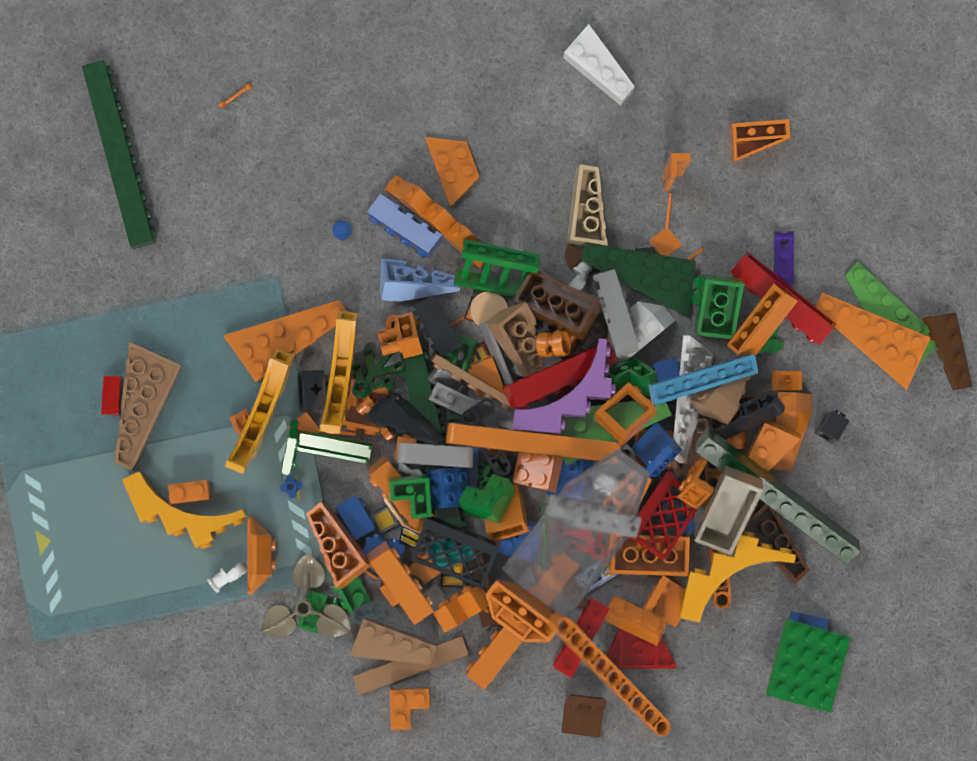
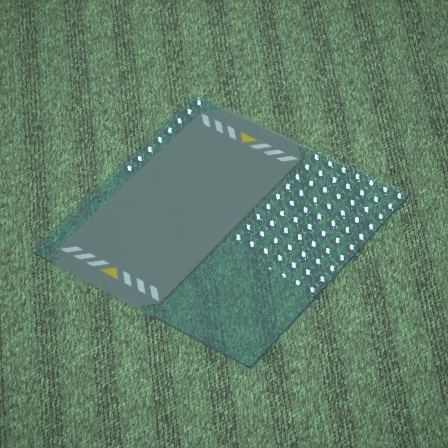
[0,279,333,642]

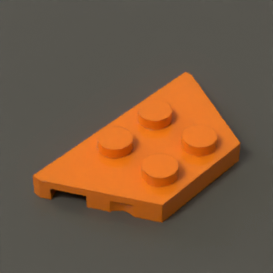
[425,137,480,207]

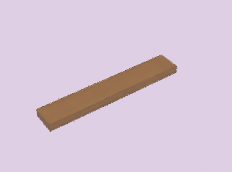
[353,636,469,695]

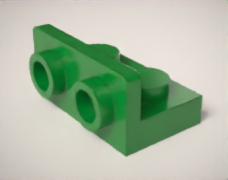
[331,576,371,614]

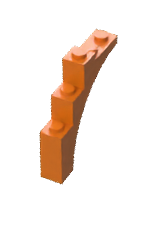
[384,175,484,268]

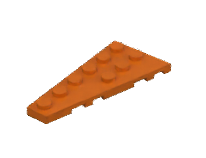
[816,292,930,390]
[223,300,347,383]

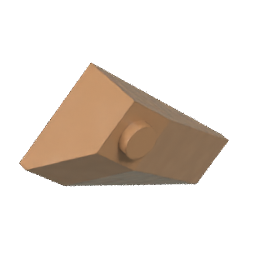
[486,302,545,378]
[690,356,751,424]

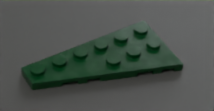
[581,242,696,317]

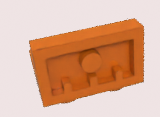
[678,457,714,510]
[642,575,685,627]

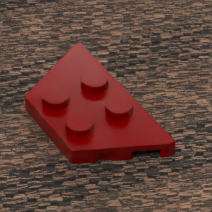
[606,629,676,669]

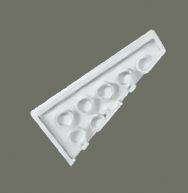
[673,335,714,464]

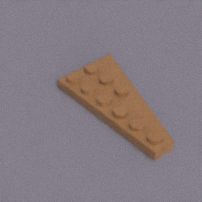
[114,342,182,471]

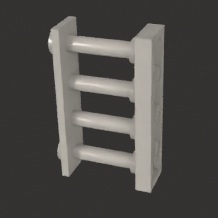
[546,494,641,537]

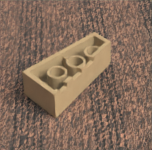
[566,164,608,246]

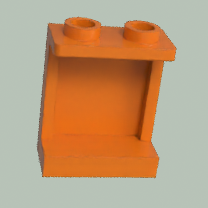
[342,379,390,436]

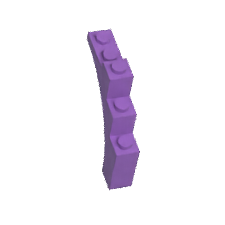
[513,339,615,436]

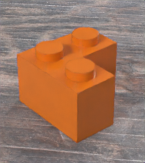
[433,585,489,633]
[390,687,430,730]

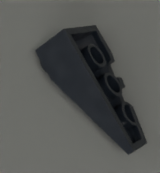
[365,393,447,446]

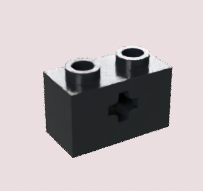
[297,370,328,411]
[814,410,849,443]

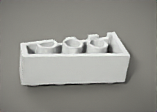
[563,24,635,106]

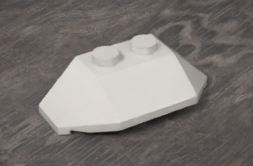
[607,302,676,365]

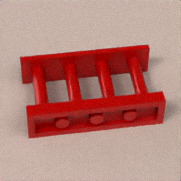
[552,598,610,678]

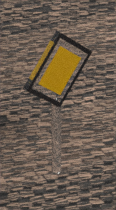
[373,501,401,536]

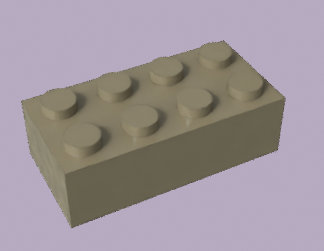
[695,466,763,555]

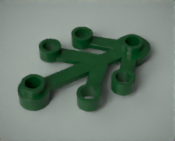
[352,339,406,399]

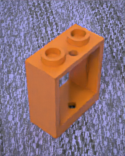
[595,382,657,446]

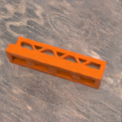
[663,153,691,191]

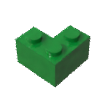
[604,357,657,398]
[458,474,515,523]
[387,475,432,519]

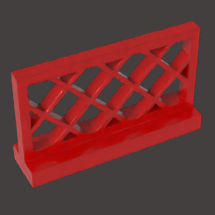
[624,471,698,561]

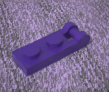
[774,231,794,285]

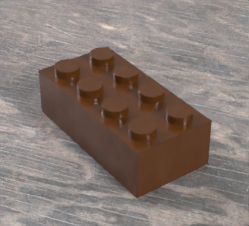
[513,271,602,340]

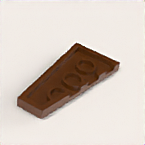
[922,312,973,391]

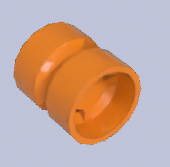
[536,331,571,357]

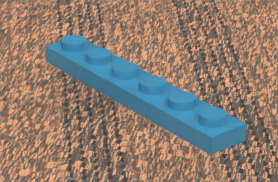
[648,354,758,405]

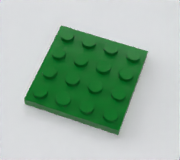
[765,619,851,713]

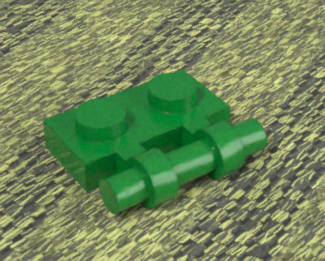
[298,590,341,633]

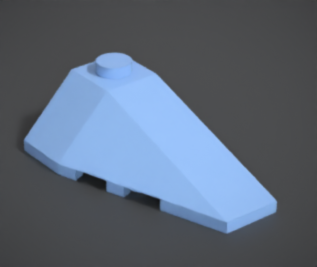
[380,259,460,301]

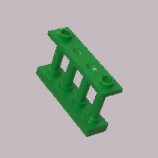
[453,239,540,297]

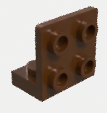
[561,693,606,738]

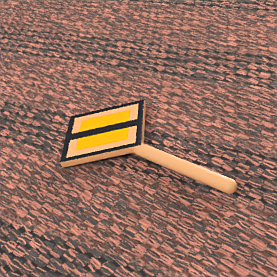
[384,498,425,551]

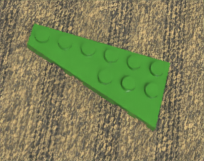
[844,262,936,367]
[555,401,671,465]

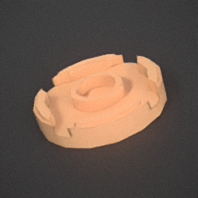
[469,292,508,327]

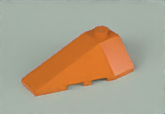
[772,392,812,471]

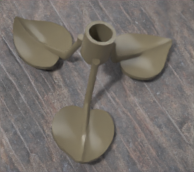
[261,554,350,638]

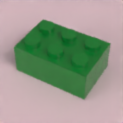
[694,274,744,339]

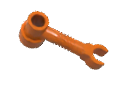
[355,393,396,441]

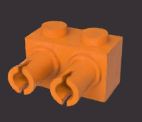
[378,312,423,358]

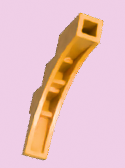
[320,311,358,434]
[225,348,295,474]
[122,471,248,550]
[680,531,796,622]

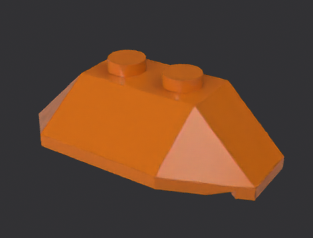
[247,516,277,594]
[485,579,560,643]

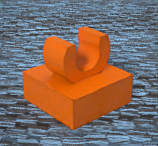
[229,409,250,435]

